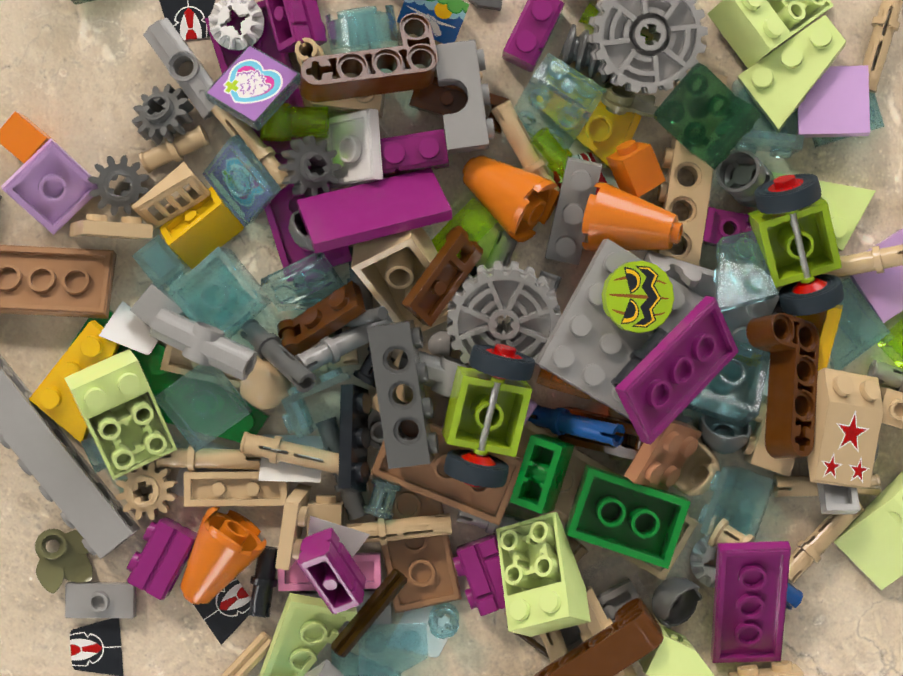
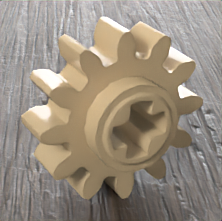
[115,460,178,521]

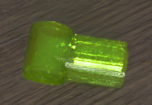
[260,102,329,142]

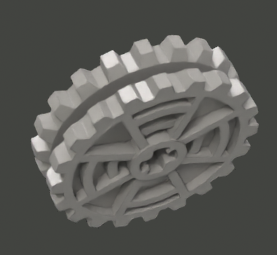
[587,0,708,94]
[447,261,561,369]

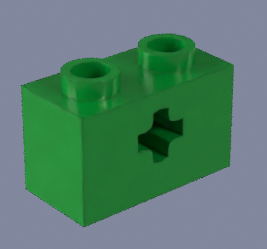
[510,434,575,514]

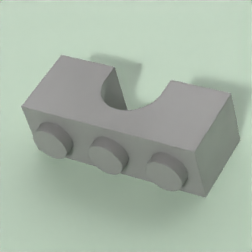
[435,40,495,155]

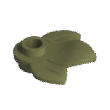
[601,82,666,118]
[35,529,92,594]

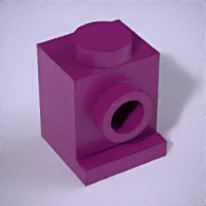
[702,207,752,250]

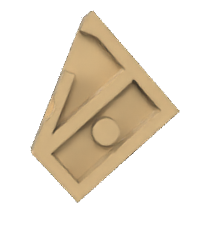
[69,214,153,240]
[275,484,312,571]

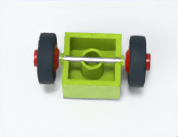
[748,174,844,316]
[441,344,535,488]

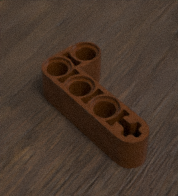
[300,13,438,102]
[746,313,820,459]
[534,598,664,676]

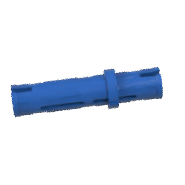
[528,405,625,447]

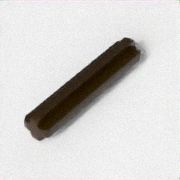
[331,569,408,658]

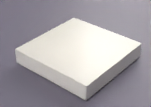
[322,109,383,188]

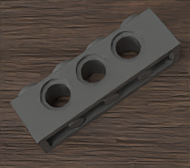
[367,320,439,469]

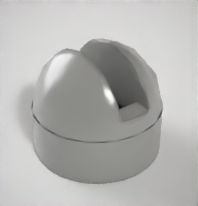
[428,331,452,357]

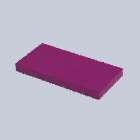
[297,167,453,254]
[615,296,739,445]
[711,541,791,663]

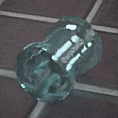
[363,477,402,519]
[428,602,459,639]

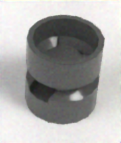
[716,149,774,207]

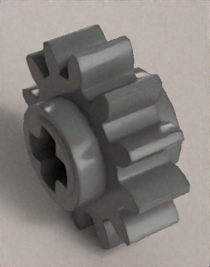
[132,84,194,145]
[278,135,341,198]
[88,155,150,216]

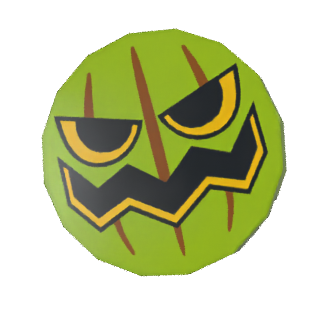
[601,260,674,333]

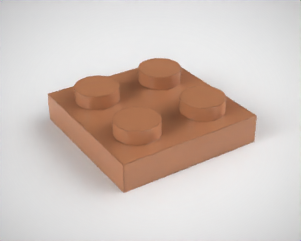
[624,420,703,491]

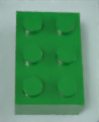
[564,464,691,569]

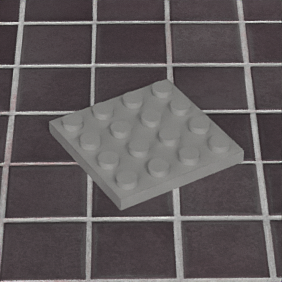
[535,239,724,419]

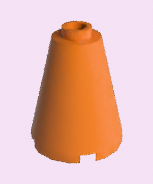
[462,155,559,242]
[582,182,683,251]
[180,507,267,604]

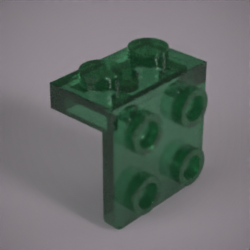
[654,63,762,170]

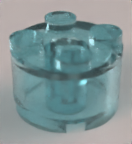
[325,5,398,54]

